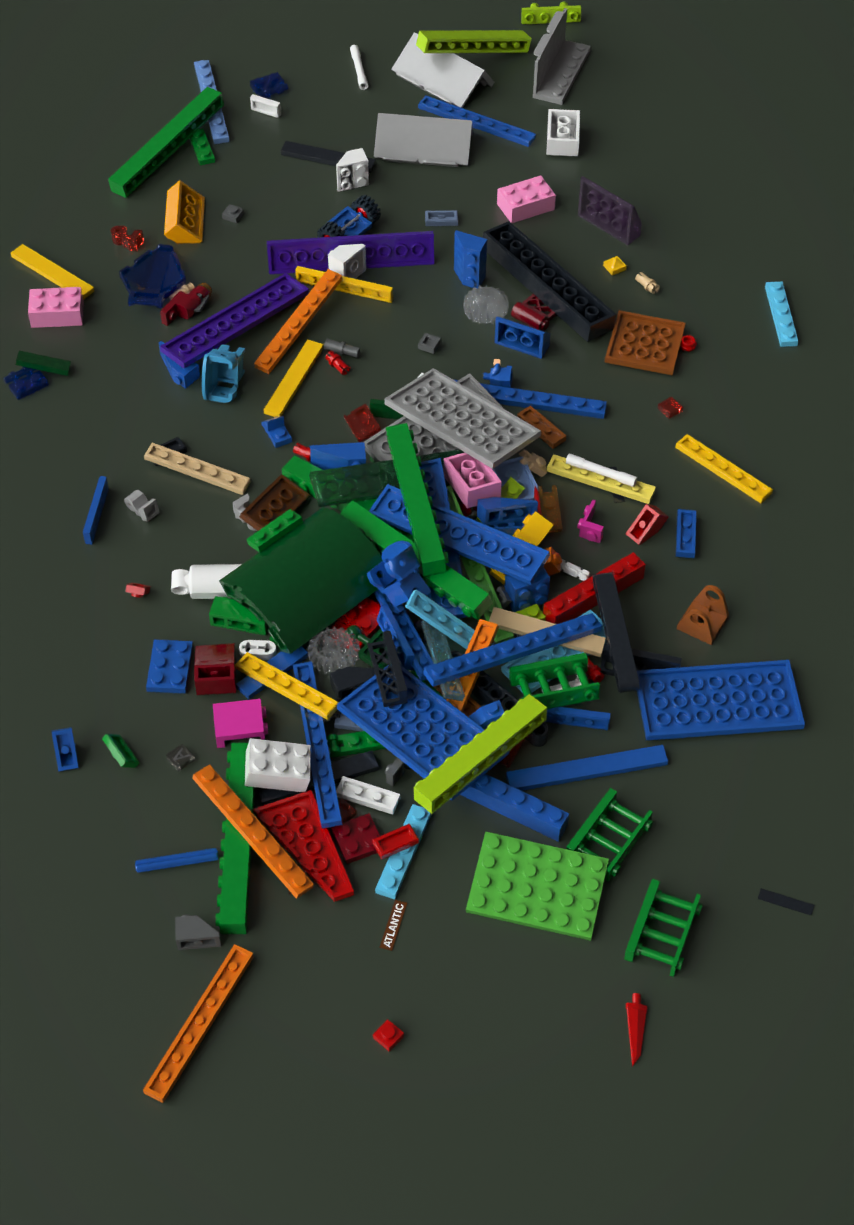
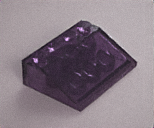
[578,176,642,245]

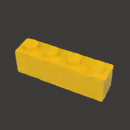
[489,511,553,585]

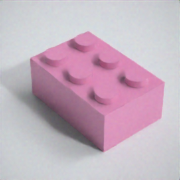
[497,175,556,223]
[28,287,84,328]
[443,452,502,509]

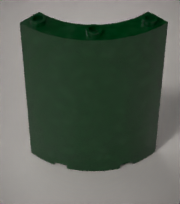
[219,507,383,654]

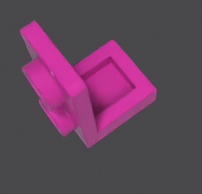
[577,500,604,543]

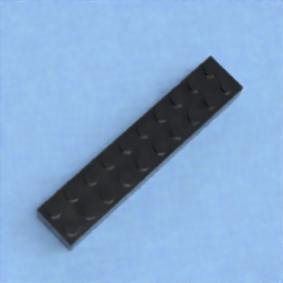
[483,221,616,342]

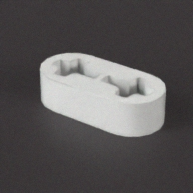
[239,640,276,660]

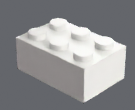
[546,109,580,156]
[245,738,311,792]

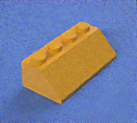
[164,180,205,244]

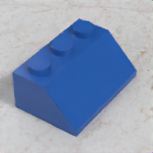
[454,230,487,290]
[495,316,551,359]

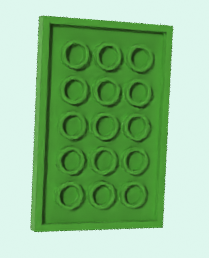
[466,831,609,941]

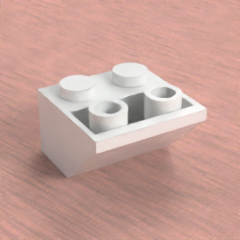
[336,148,369,192]

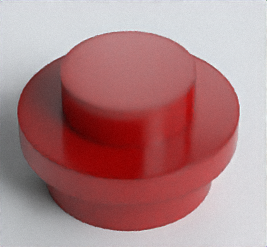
[680,335,697,351]

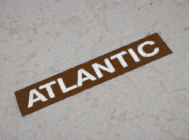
[379,900,407,951]

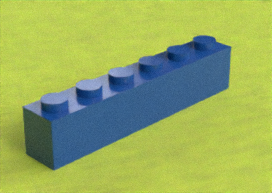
[460,774,569,842]

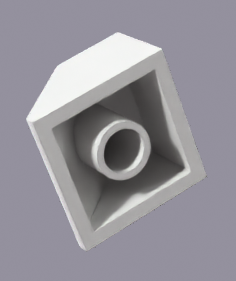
[328,244,366,279]

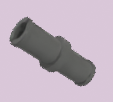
[324,338,360,358]

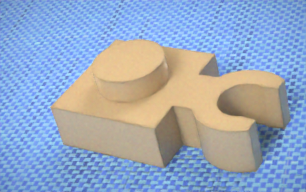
[519,449,547,477]

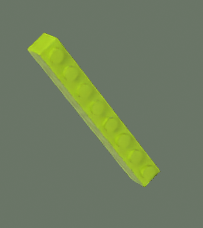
[416,30,532,53]
[414,694,547,814]

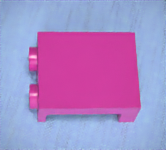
[213,699,268,748]

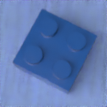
[504,567,550,612]

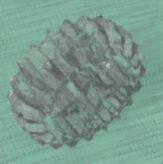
[463,285,509,325]
[308,625,360,674]

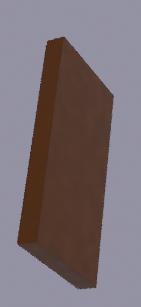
[239,474,310,531]

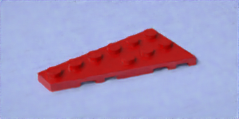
[253,790,354,902]

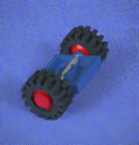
[317,195,381,238]

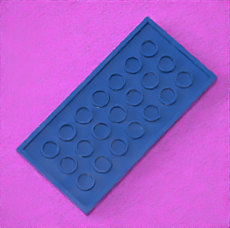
[637,660,805,740]
[337,665,509,801]

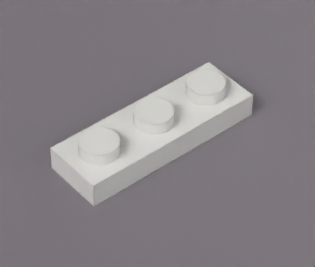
[336,776,400,815]

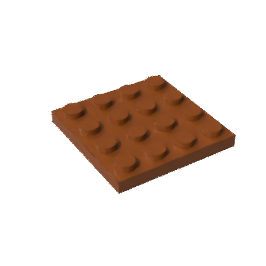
[605,310,686,375]

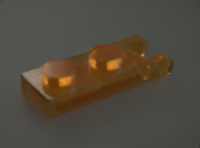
[537,485,562,533]

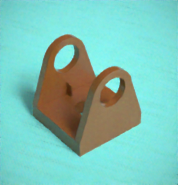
[677,585,729,645]

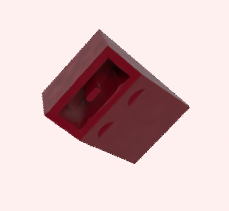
[194,643,236,695]

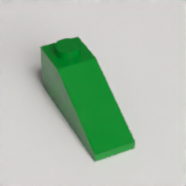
[209,596,267,636]

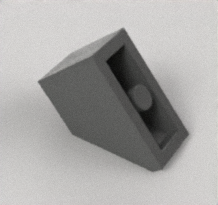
[175,914,221,950]

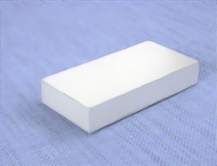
[250,94,281,118]

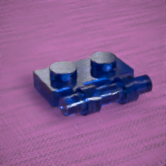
[250,72,288,98]
[3,367,49,400]

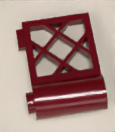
[511,294,557,330]

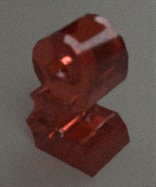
[111,226,144,252]

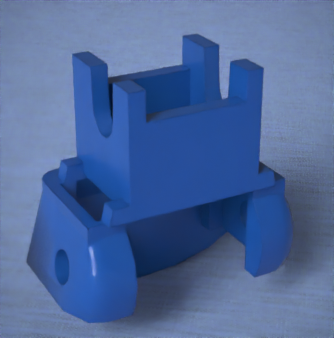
[367,541,431,613]

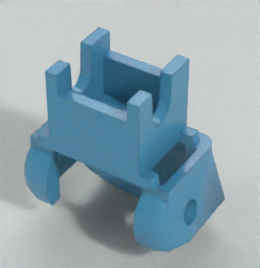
[202,344,245,403]

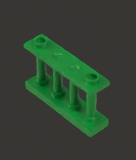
[509,652,600,709]
[566,788,654,882]
[624,879,703,977]

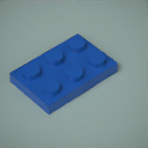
[146,640,193,693]

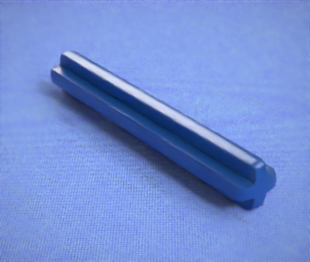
[135,848,218,872]

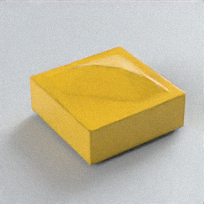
[603,256,626,276]

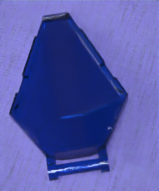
[119,244,186,308]

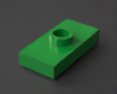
[102,734,139,768]

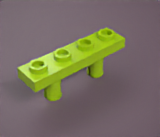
[521,2,581,24]

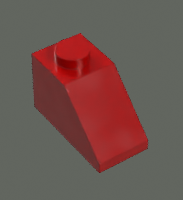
[626,504,669,545]

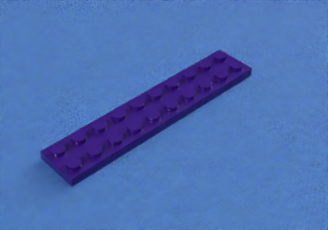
[267,231,434,274]
[160,273,309,368]

